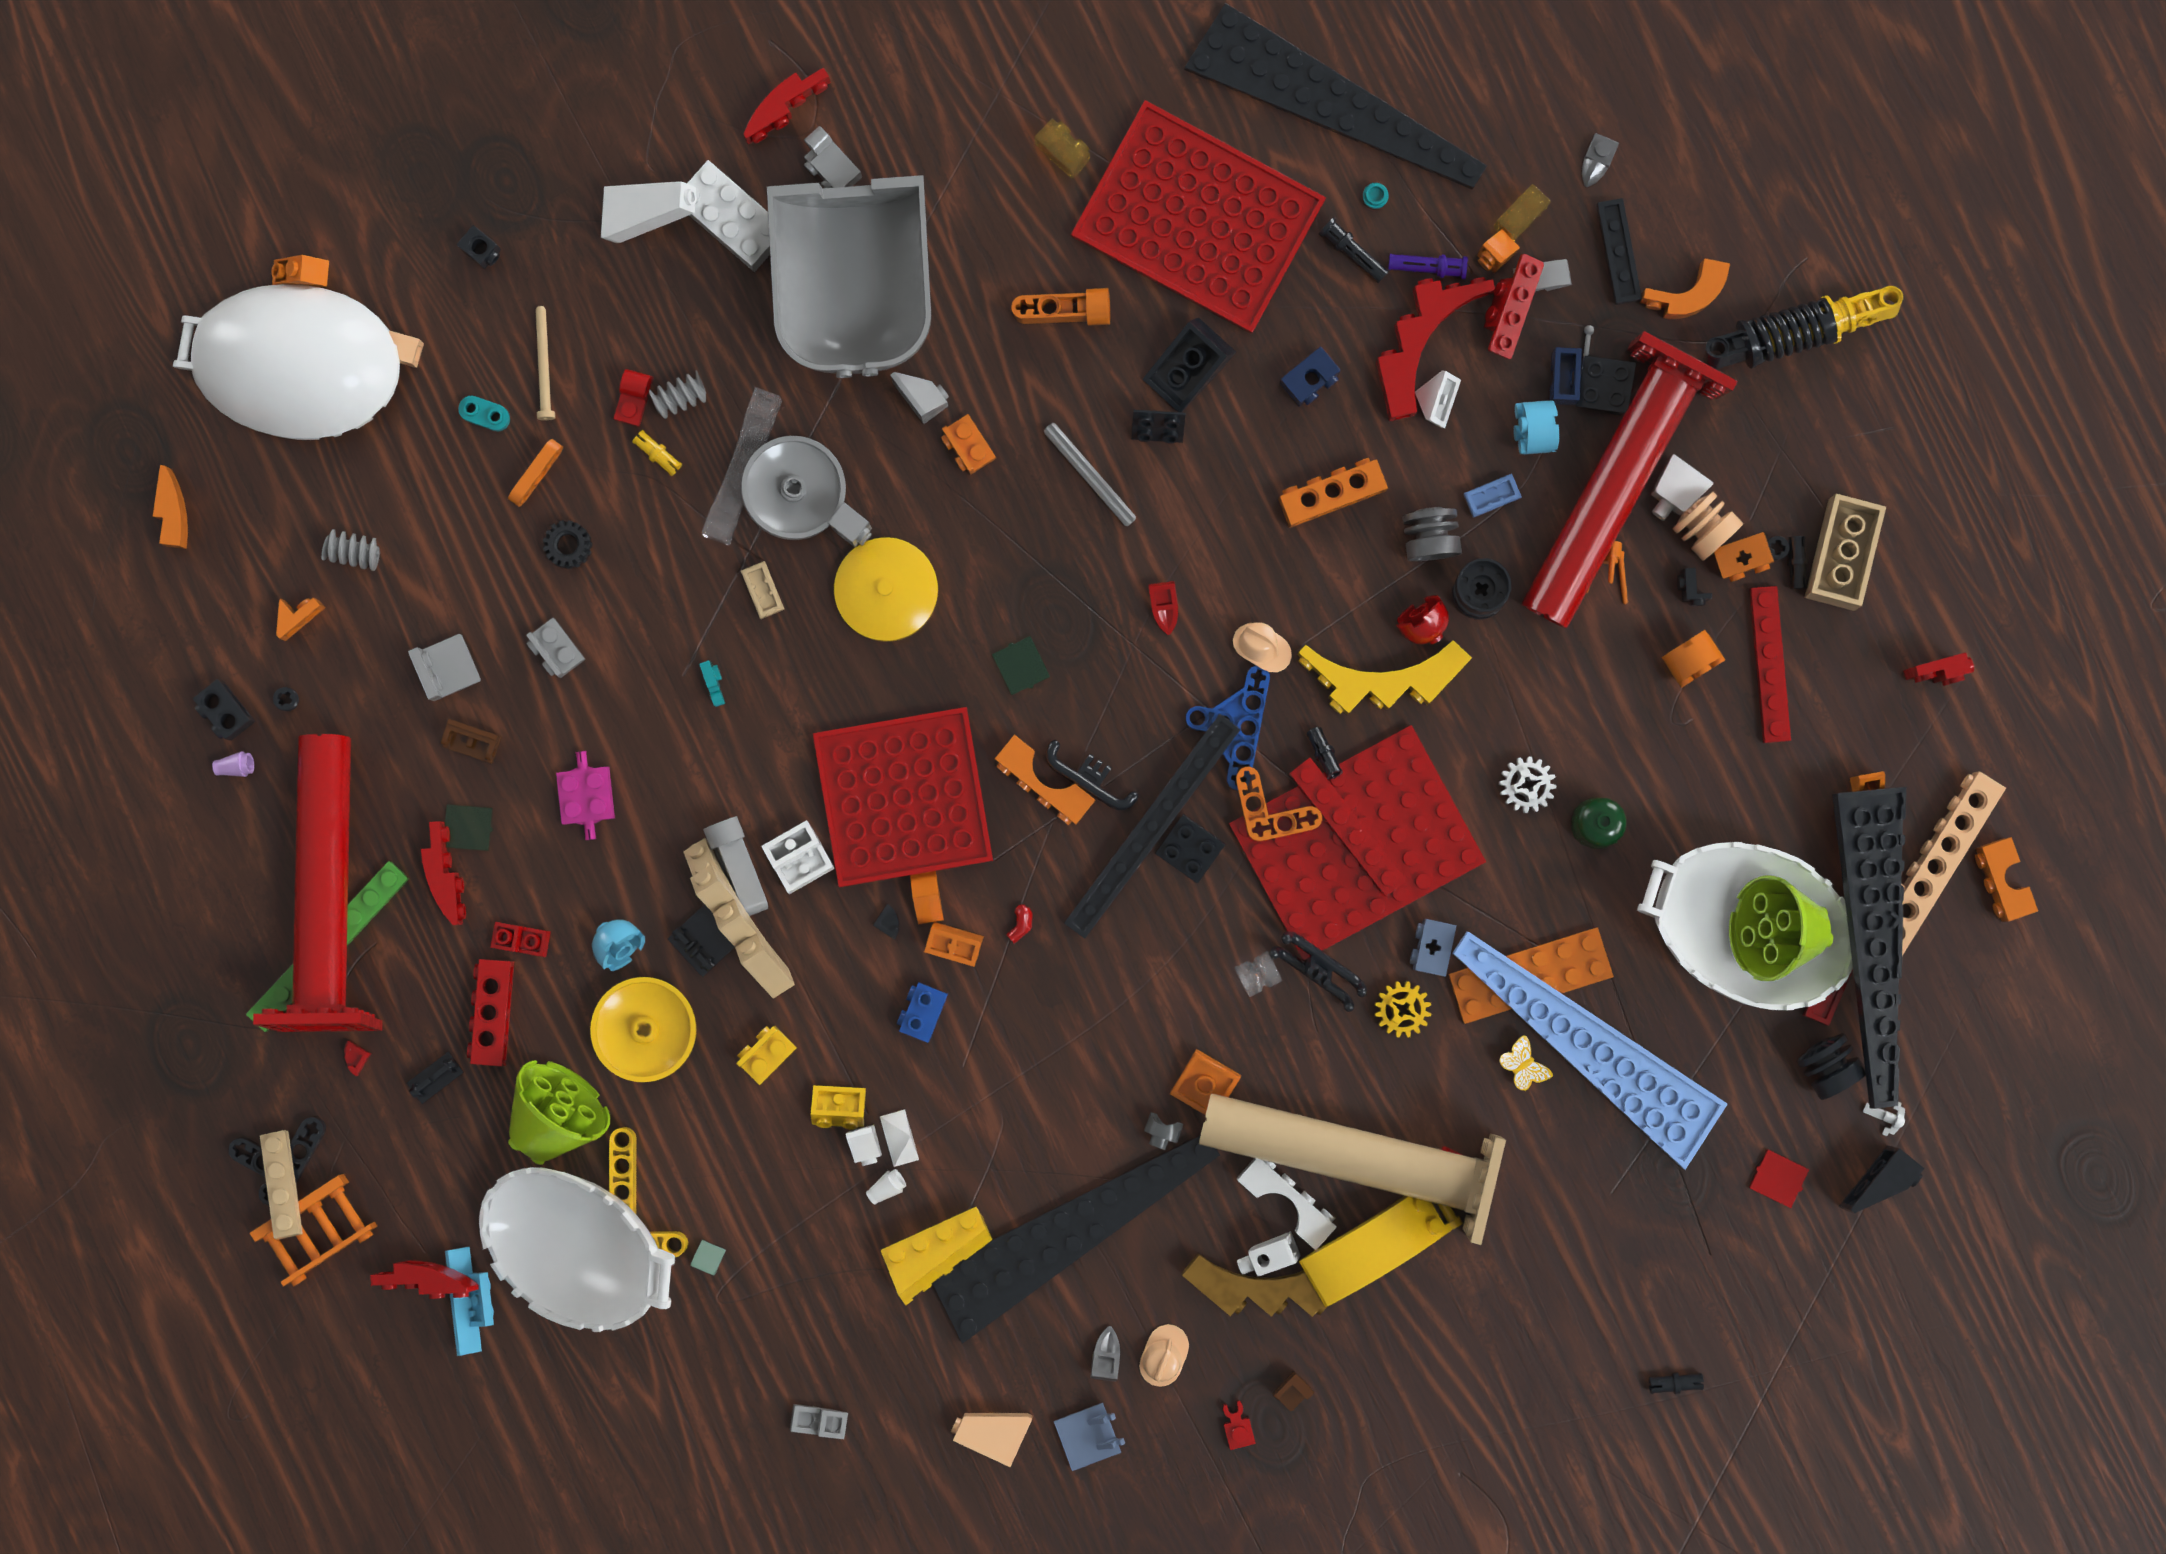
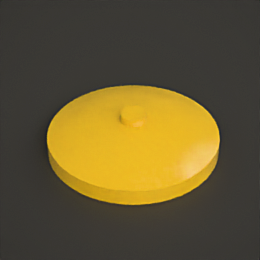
[834,537,938,642]
[590,977,696,1082]

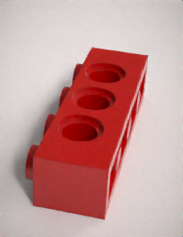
[467,959,515,1066]

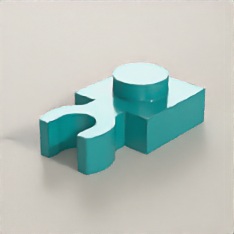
[699,660,725,707]

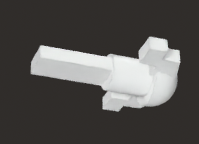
[1863,1102,1905,1136]

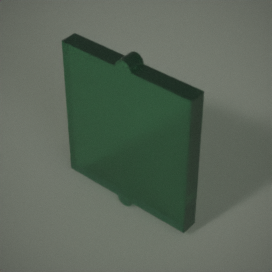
[992,636,1050,695]
[444,804,493,851]

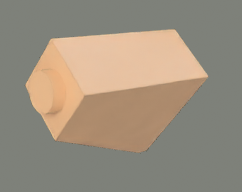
[951,1413,1033,1467]

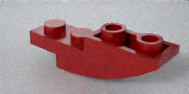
[744,67,831,144]
[421,821,466,925]
[370,1260,479,1299]

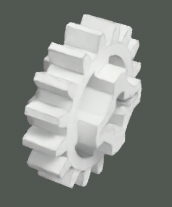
[1499,756,1556,813]

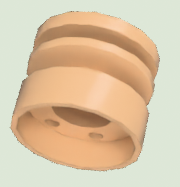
[1673,492,1744,561]

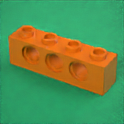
[1278,458,1388,528]

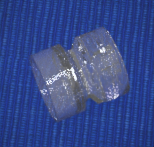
[1234,951,1282,997]

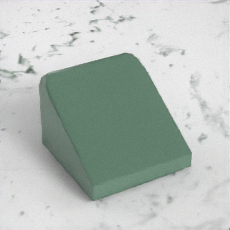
[690,1240,726,1275]

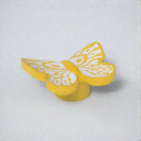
[1499,1035,1553,1091]

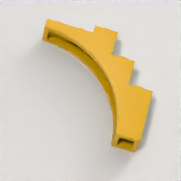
[1297,640,1472,715]

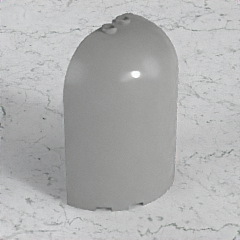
[767,175,931,378]

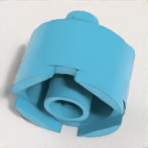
[1514,400,1559,455]

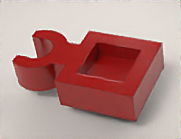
[1223,1400,1256,1450]

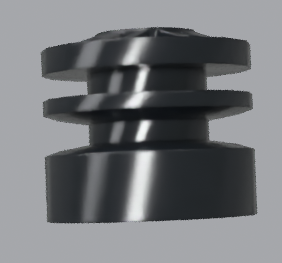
[1452,558,1511,620]
[1796,1033,1866,1100]

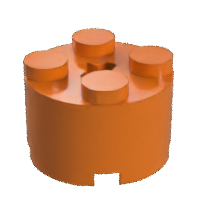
[1662,630,1725,688]

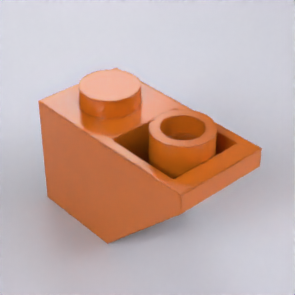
[1477,229,1520,274]
[271,255,329,287]

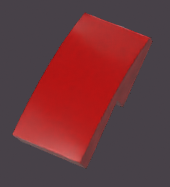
[490,922,551,957]

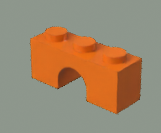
[1975,837,2038,922]

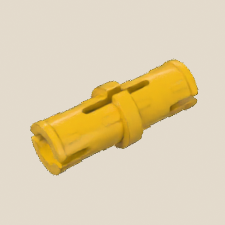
[632,430,682,476]

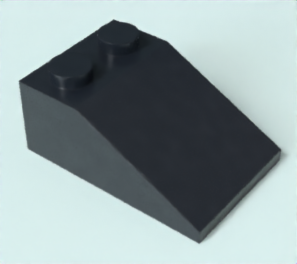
[1143,317,1236,413]
[1839,1145,1925,1213]

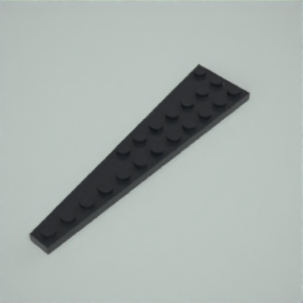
[1184,3,1487,189]
[1832,787,1907,1109]
[933,1135,1220,1344]

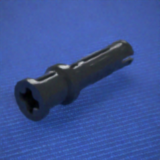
[1319,217,1389,283]

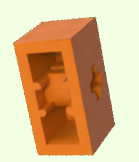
[1714,532,1774,582]

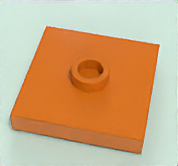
[1170,1049,1241,1115]

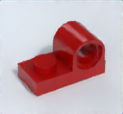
[613,369,654,427]

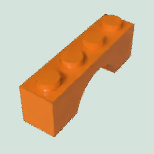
[995,734,1096,825]

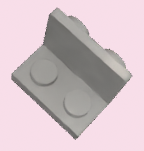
[408,634,481,701]

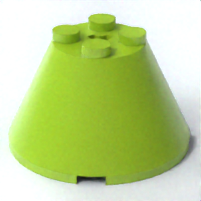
[1729,875,1833,981]
[508,1060,610,1165]

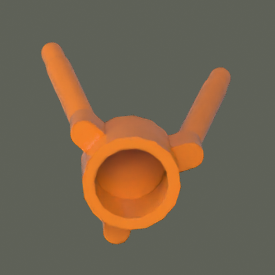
[1587,541,1628,604]

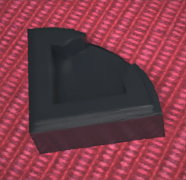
[873,904,899,940]

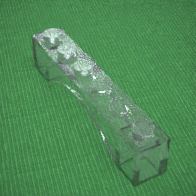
[702,387,782,546]

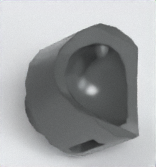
[1144,1112,1184,1150]

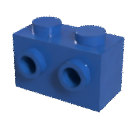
[897,982,948,1043]

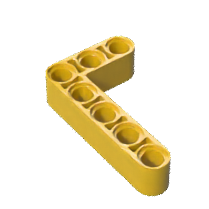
[609,1127,688,1257]

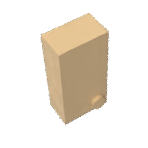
[1804,494,1886,611]

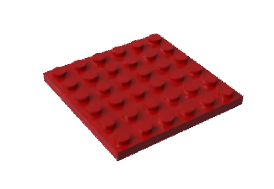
[813,707,993,887]

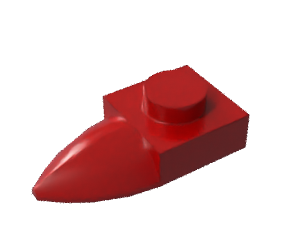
[1149,581,1178,635]

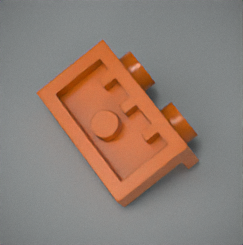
[940,414,996,475]

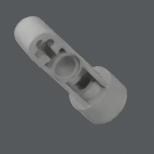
[703,816,768,916]

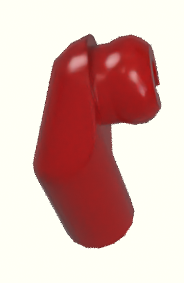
[1006,904,1033,944]

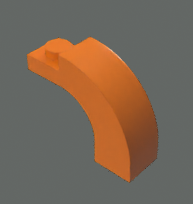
[1640,258,1730,319]

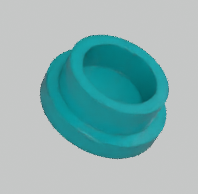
[1363,183,1389,209]

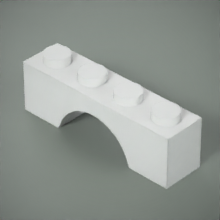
[1236,1158,1336,1250]

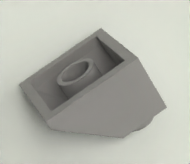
[890,372,949,424]

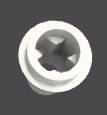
[866,1169,906,1205]

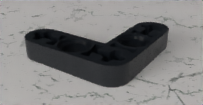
[228,1117,326,1183]

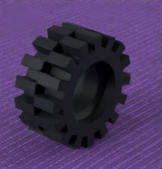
[543,520,592,569]

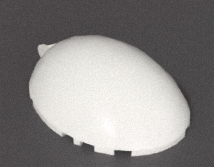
[173,284,400,440]
[1637,842,1853,1010]
[479,1167,675,1332]

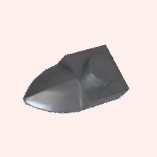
[1582,133,1619,187]
[1090,1326,1120,1382]

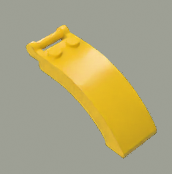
[1299,1196,1463,1307]

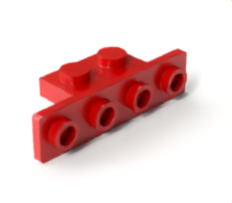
[1484,254,1544,359]

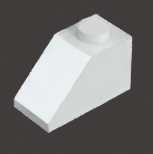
[846,1125,882,1166]

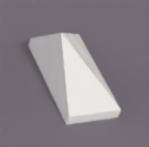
[1415,371,1461,428]
[880,1109,919,1167]

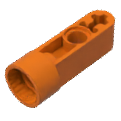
[1011,288,1110,325]

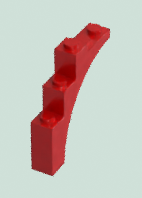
[1376,277,1495,422]

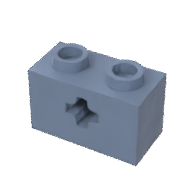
[1410,919,1457,977]

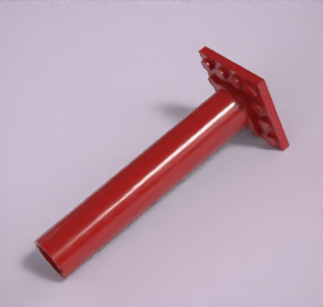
[1521,331,1738,628]
[253,734,382,1032]

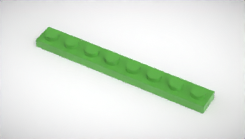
[246,861,410,1032]

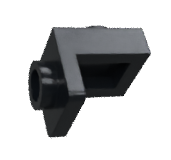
[1677,568,1712,606]

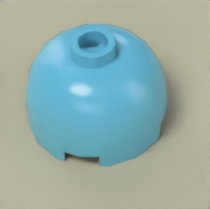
[592,920,645,971]

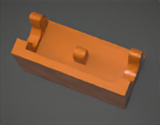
[924,922,984,967]

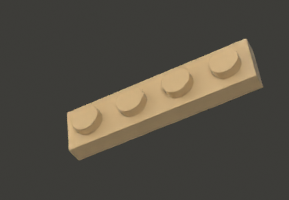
[260,1130,303,1240]

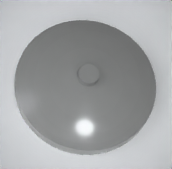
[741,436,846,540]

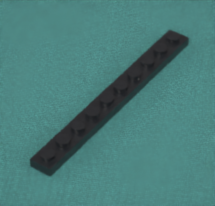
[1064,714,1241,938]

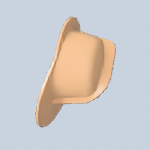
[1233,623,1292,672]
[1139,1324,1189,1387]

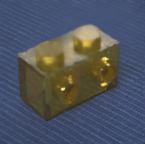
[1034,118,1090,179]

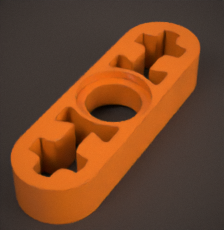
[508,439,563,507]

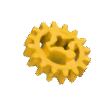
[1374,981,1431,1037]

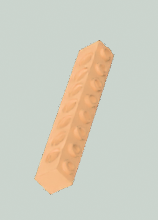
[1901,771,2006,956]

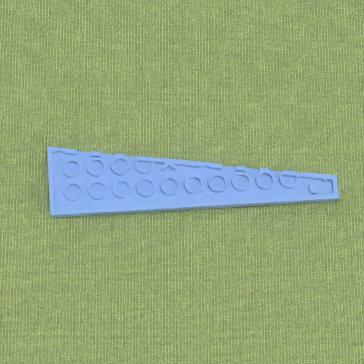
[1452,931,1727,1170]

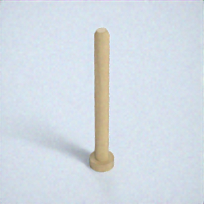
[536,306,555,420]

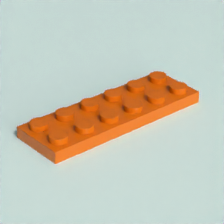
[1448,927,1614,1024]

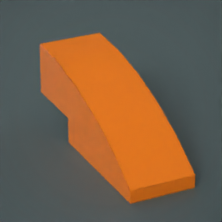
[153,465,188,549]

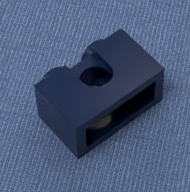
[1280,347,1341,407]
[1549,347,1582,405]

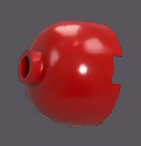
[1396,595,1449,644]

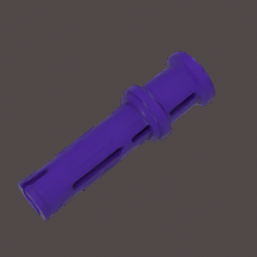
[1388,253,1468,280]

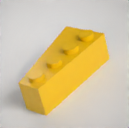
[881,1206,992,1306]

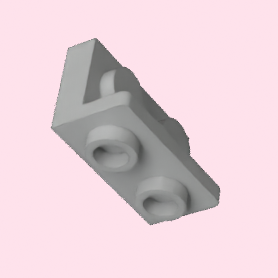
[526,618,586,678]

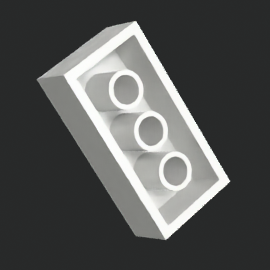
[687,160,770,272]

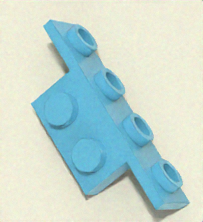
[445,1247,494,1356]

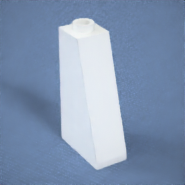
[601,182,697,243]

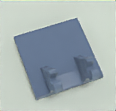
[1054,1402,1125,1471]

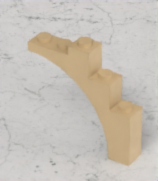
[683,838,795,998]

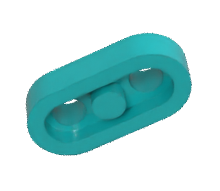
[459,396,510,432]

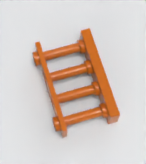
[250,1174,377,1287]

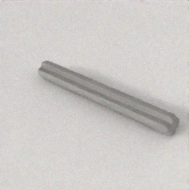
[1044,423,1136,526]

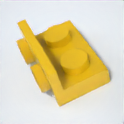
[736,1026,797,1085]
[811,1085,866,1130]

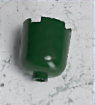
[1571,798,1626,849]

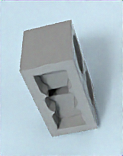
[828,502,872,547]

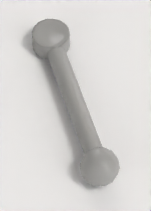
[1581,325,1594,374]

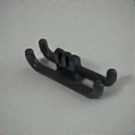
[1046,740,1139,810]
[1269,931,1367,1012]

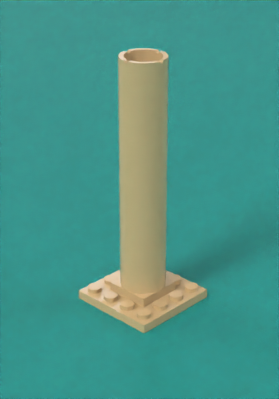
[1199,1094,1506,1245]

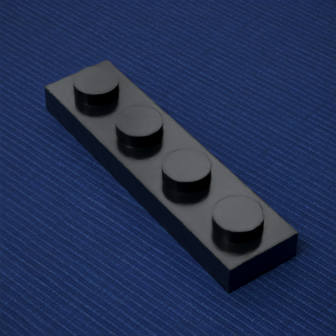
[1596,198,1642,305]

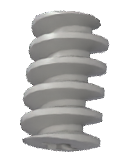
[649,370,707,419]
[321,529,380,571]

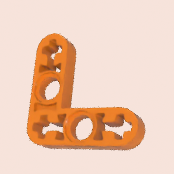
[1236,767,1322,841]

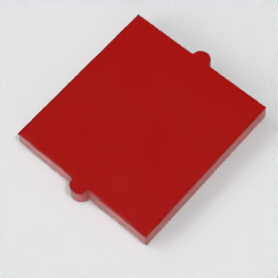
[1749,1149,1809,1208]

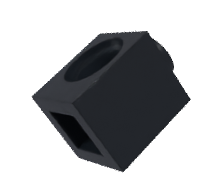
[457,225,501,269]

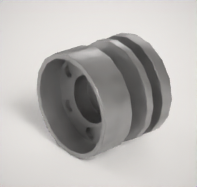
[1402,507,1462,561]

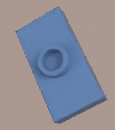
[1463,474,1522,518]

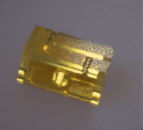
[1493,184,1551,241]

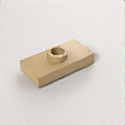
[741,561,785,619]

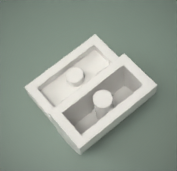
[761,820,835,894]

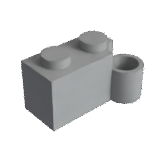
[804,126,862,188]

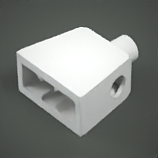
[1651,454,1713,521]
[1237,1231,1301,1276]

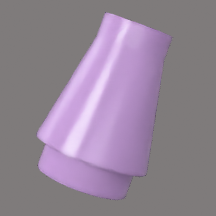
[213,751,254,777]

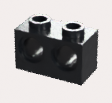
[193,679,256,741]

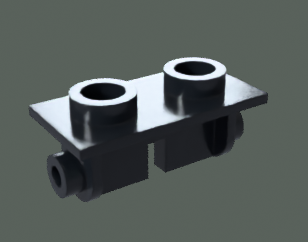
[406,1051,464,1104]

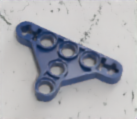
[1186,666,1270,791]

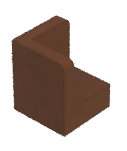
[1272,1371,1315,1411]

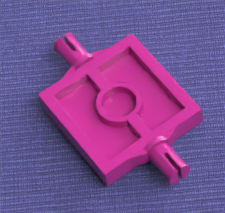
[556,751,615,840]

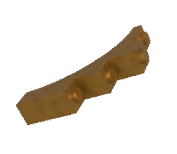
[1181,1253,1327,1317]

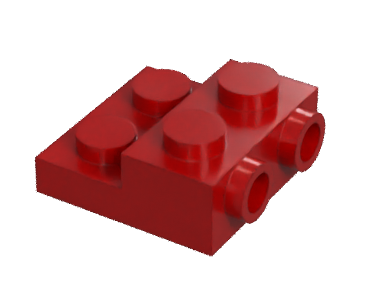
[1903,652,1974,686]

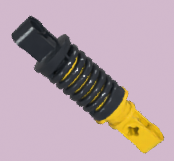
[1703,286,1903,369]

